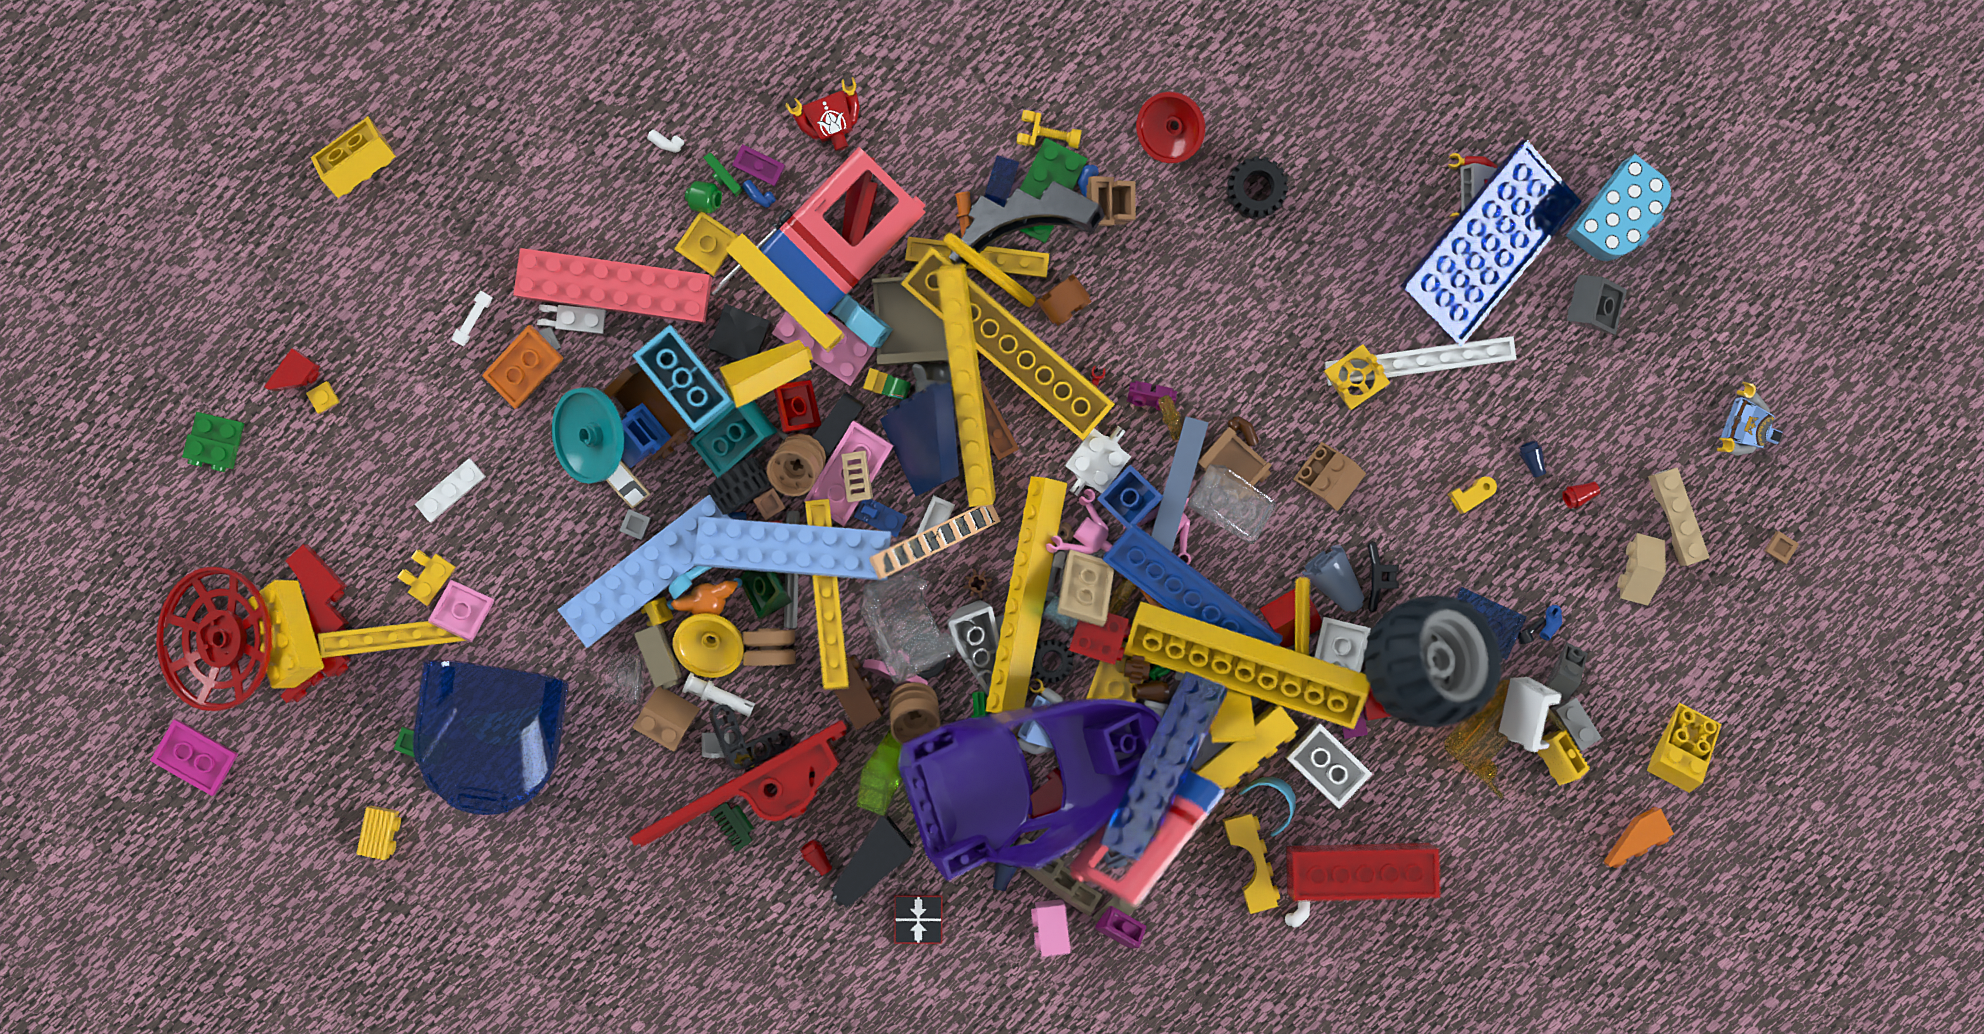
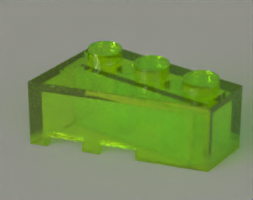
[857,728,903,816]

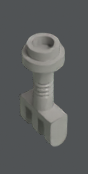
[1045,550,1065,601]

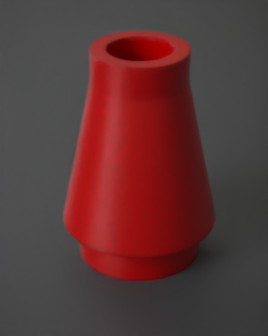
[1562,481,1600,509]
[800,839,833,876]

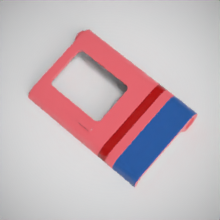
[760,147,926,315]
[1069,757,1225,906]

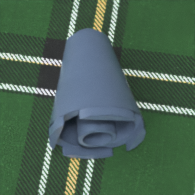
[1302,545,1364,612]

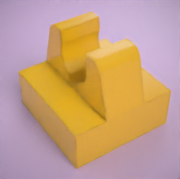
[641,597,674,626]

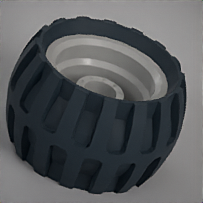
[1363,595,1502,727]

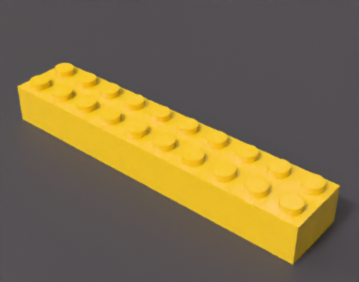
[901,247,1115,440]
[1124,602,1370,729]

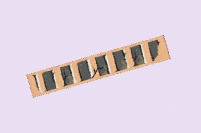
[869,505,1000,580]

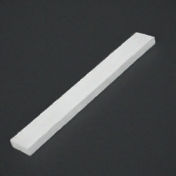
[1325,336,1517,386]

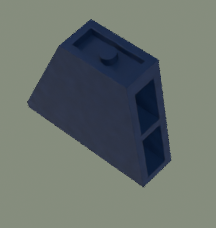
[880,381,959,496]

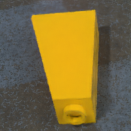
[719,339,813,407]

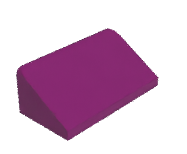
[1095,906,1147,948]

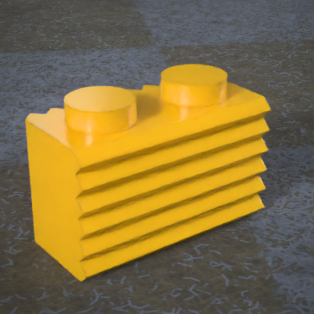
[1537,729,1590,786]
[356,805,401,860]

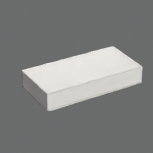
[916,495,955,535]

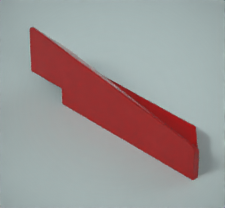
[842,157,878,247]

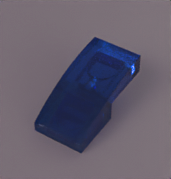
[984,155,1020,207]

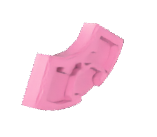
[863,659,928,685]

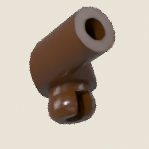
[1227,416,1259,446]

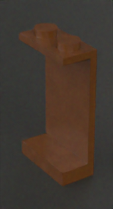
[603,362,692,461]

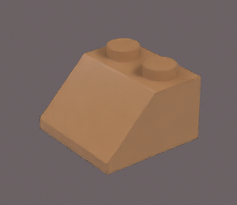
[632,686,701,752]

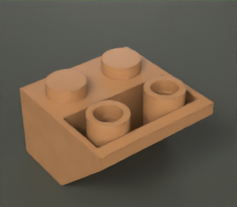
[1293,442,1366,511]

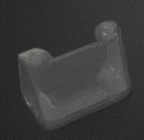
[859,569,957,684]

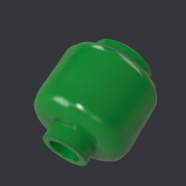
[685,181,722,214]

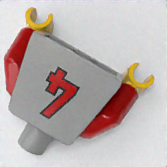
[1448,153,1516,227]

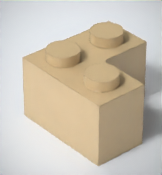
[1617,533,1666,605]

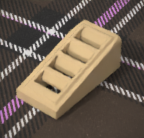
[841,450,873,502]

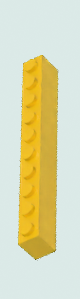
[937,264,996,507]
[986,476,1067,713]

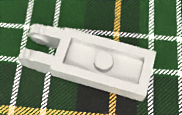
[537,305,606,334]

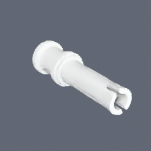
[682,672,755,717]

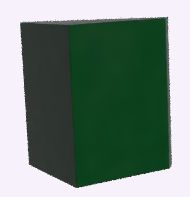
[740,570,792,619]

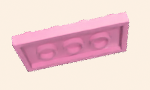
[771,312,876,386]
[804,420,895,526]

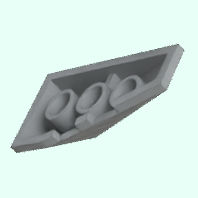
[947,600,1000,696]

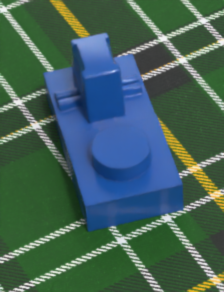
[854,499,907,538]

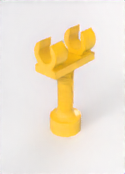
[1016,110,1082,149]

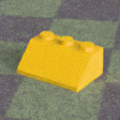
[311,116,396,198]

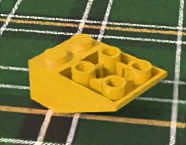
[1647,703,1722,793]

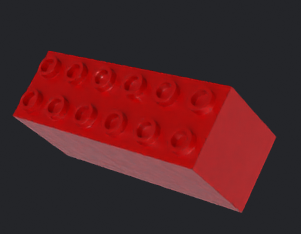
[1286,843,1440,901]

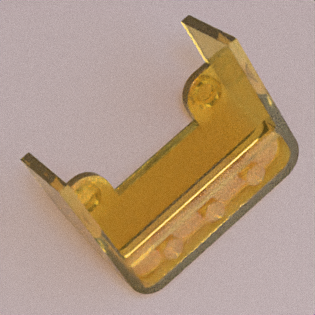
[1444,680,1566,799]

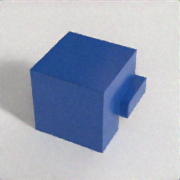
[621,403,671,468]

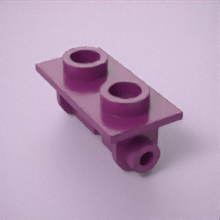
[1126,381,1177,411]

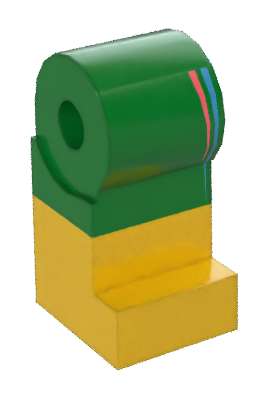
[863,368,912,401]

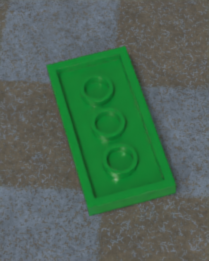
[1018,138,1088,244]

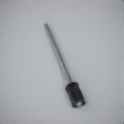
[711,209,793,295]

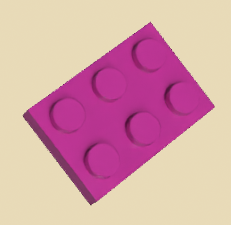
[150,719,238,796]

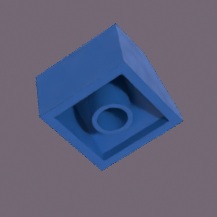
[1097,465,1163,529]

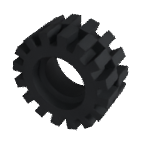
[1032,640,1073,683]

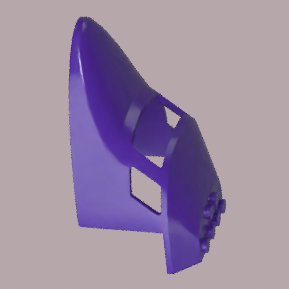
[898,699,1166,881]

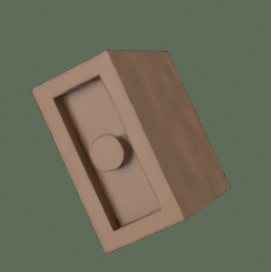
[1197,427,1272,501]

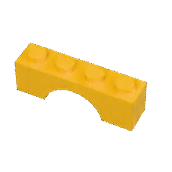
[1222,812,1280,914]

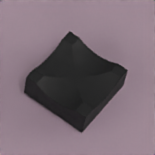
[708,303,771,361]

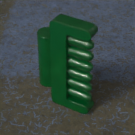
[710,802,754,852]

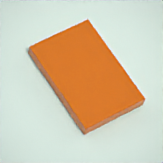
[482,325,564,409]

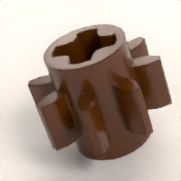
[963,569,992,598]
[1124,655,1150,684]

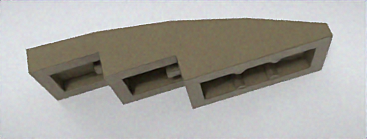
[1019,838,1102,917]

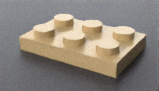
[1057,549,1114,626]

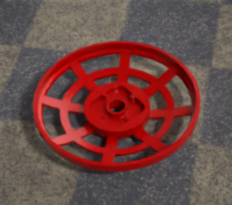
[156,567,273,711]

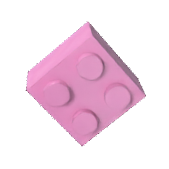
[1031,899,1071,957]

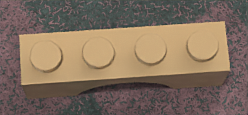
[1648,467,1710,566]

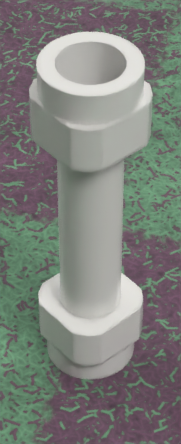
[452,290,493,346]

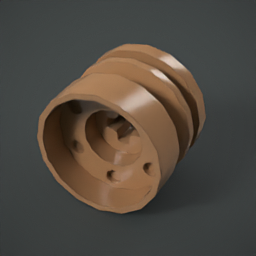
[767,433,826,496]
[888,682,941,744]

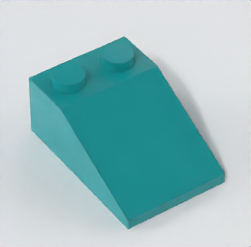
[690,400,778,478]

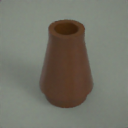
[1132,679,1169,703]

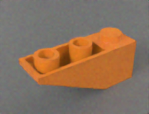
[1603,807,1674,868]

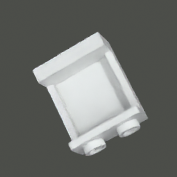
[1499,677,1562,752]

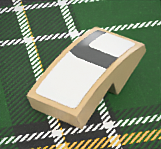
[606,460,651,509]

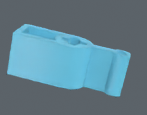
[830,293,893,348]

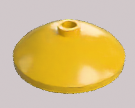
[673,613,745,678]

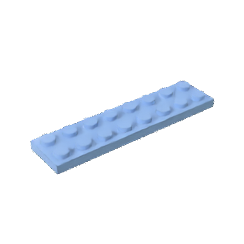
[558,495,731,648]
[694,517,891,581]

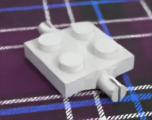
[1064,426,1131,496]

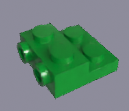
[182,412,244,472]

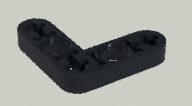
[709,704,792,770]

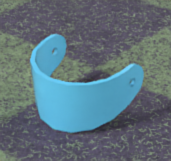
[1239,776,1296,837]

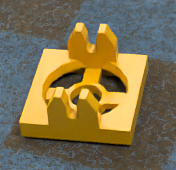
[1323,344,1390,410]

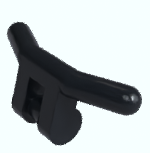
[1368,541,1399,612]

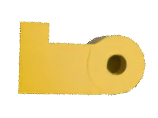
[1448,476,1497,514]

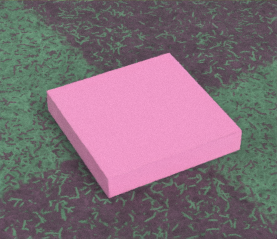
[428,580,494,643]

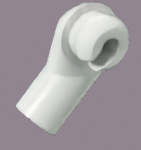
[647,130,684,153]
[1285,901,1310,928]

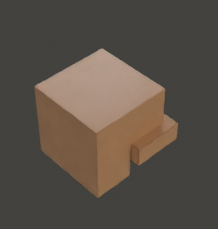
[1087,176,1136,226]

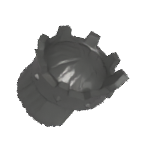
[912,363,954,397]

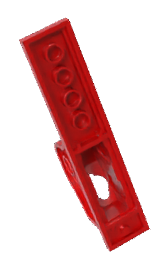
[630,718,849,847]

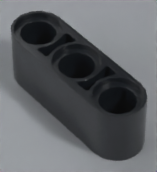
[813,391,865,461]

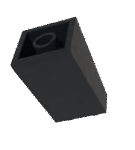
[831,812,915,909]

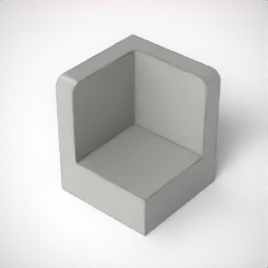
[702,732,734,758]

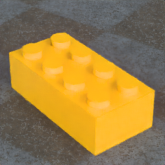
[248,580,324,688]

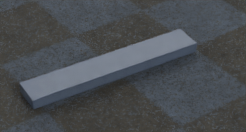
[1151,416,1209,552]

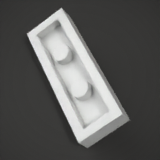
[415,458,486,522]

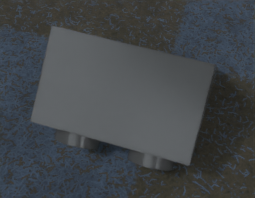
[1567,274,1627,335]

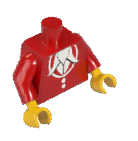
[786,77,860,151]

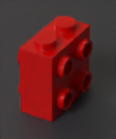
[1069,612,1132,665]

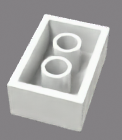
[1284,722,1372,808]

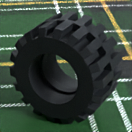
[1226,156,1289,220]
[707,457,771,514]

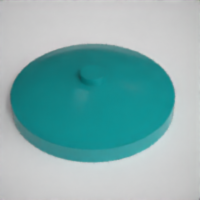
[552,387,624,483]

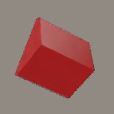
[774,380,821,434]
[1259,588,1322,648]

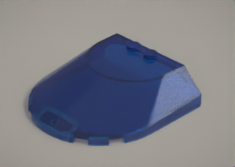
[413,660,570,815]

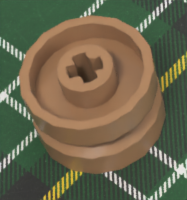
[743,628,796,666]

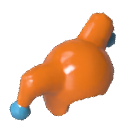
[667,578,742,616]

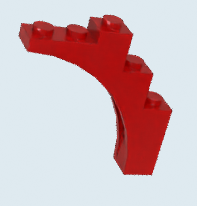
[280,544,351,703]

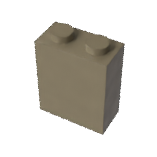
[634,624,683,690]

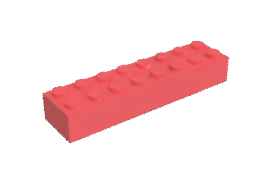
[513,248,712,325]

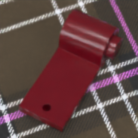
[1025,767,1063,835]

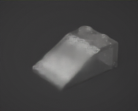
[1187,464,1277,544]

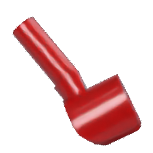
[1091,366,1106,387]

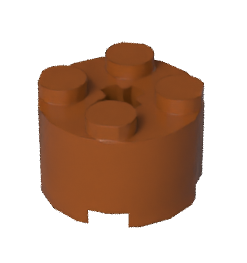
[1036,273,1092,326]

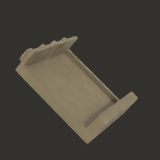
[872,272,967,366]

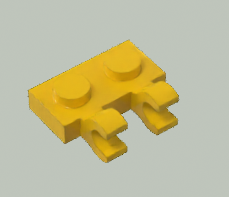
[397,550,456,606]

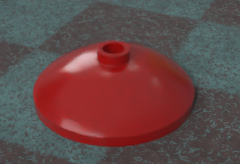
[1136,91,1205,163]

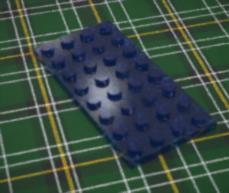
[1400,139,1582,347]

